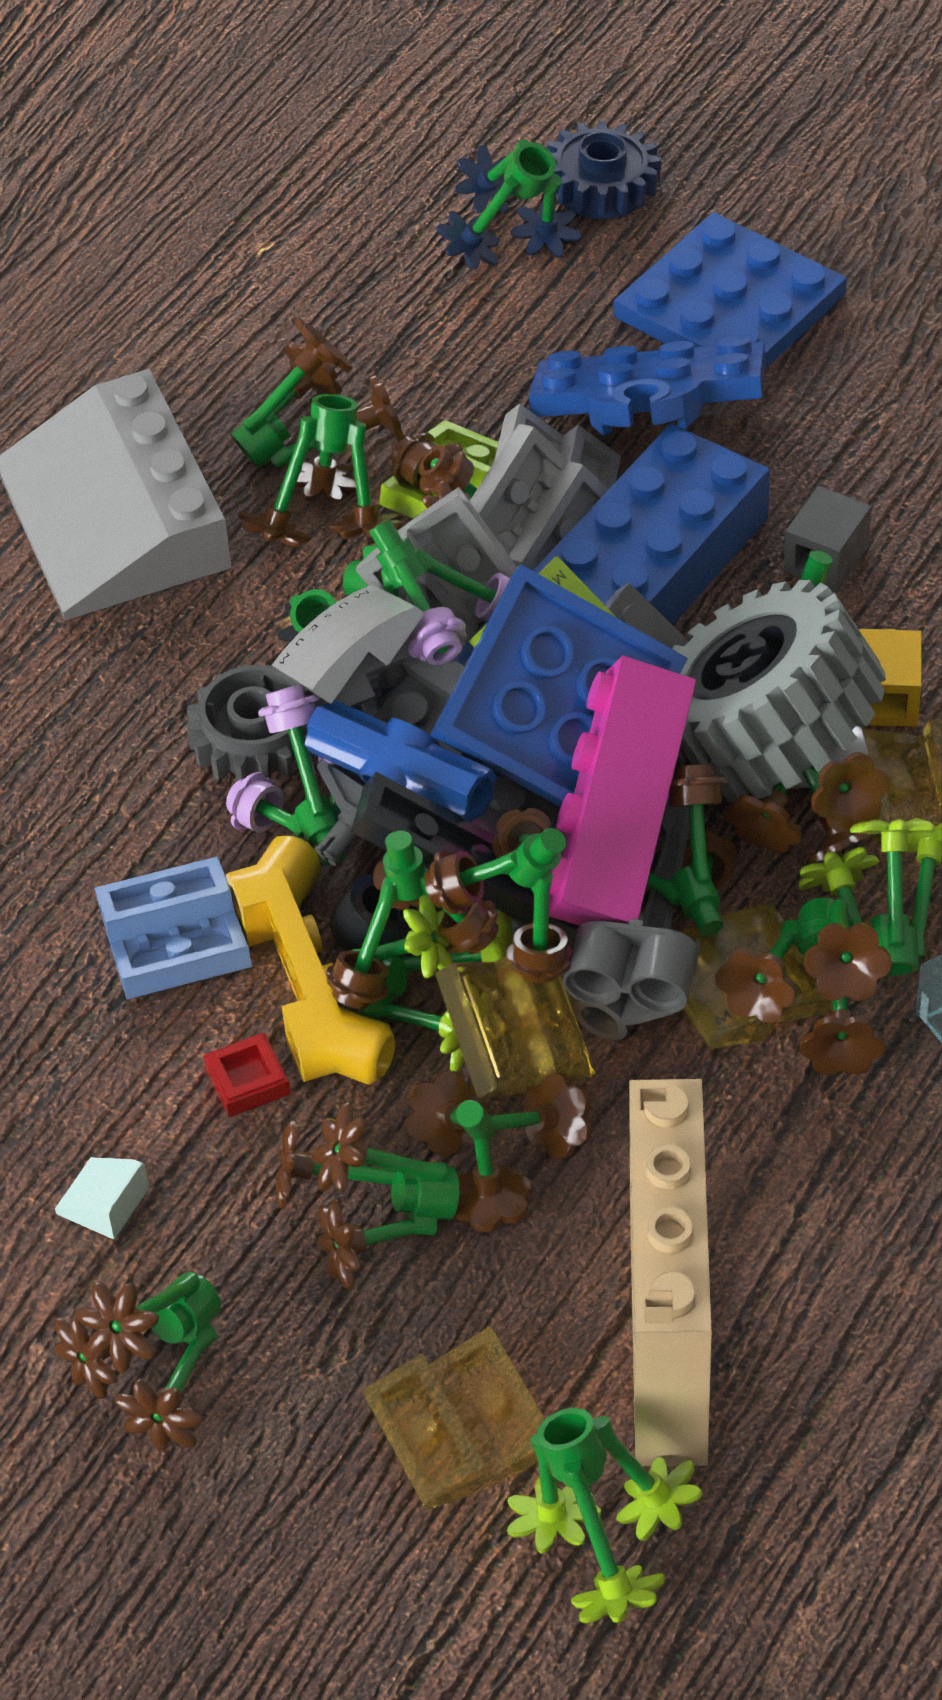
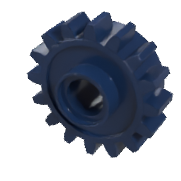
[547,121,661,219]

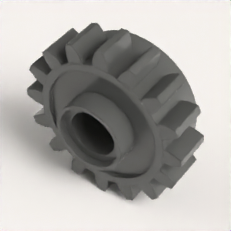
[186,665,316,781]

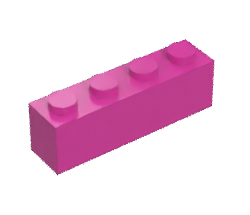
[549,655,696,926]

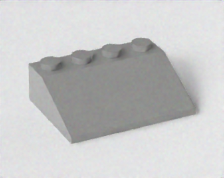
[0,369,232,621]

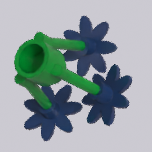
[436,139,581,270]

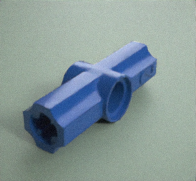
[304,700,497,823]

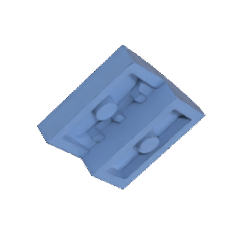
[95,856,252,1000]

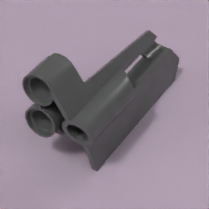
[517,794,701,1041]

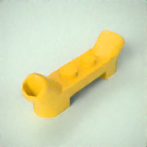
[226,836,395,1085]

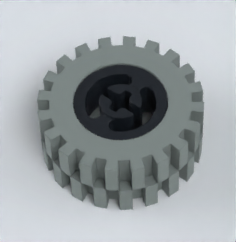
[672,580,886,803]

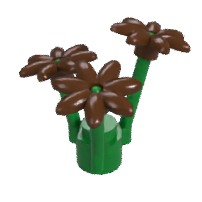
[238,394,403,548]
[275,1103,460,1290]
[54,1272,221,1450]

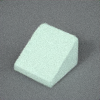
[55,1157,149,1240]

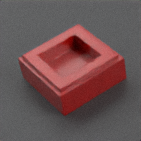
[203,1032,290,1117]

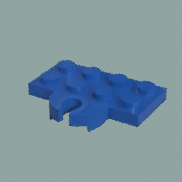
[528,336,766,436]

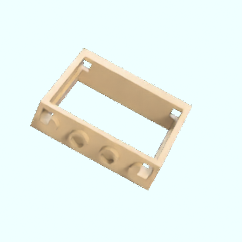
[629,1079,712,1466]

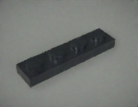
[351,772,578,948]

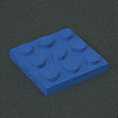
[614,212,847,369]
[430,564,688,807]

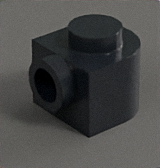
[330,875,414,957]

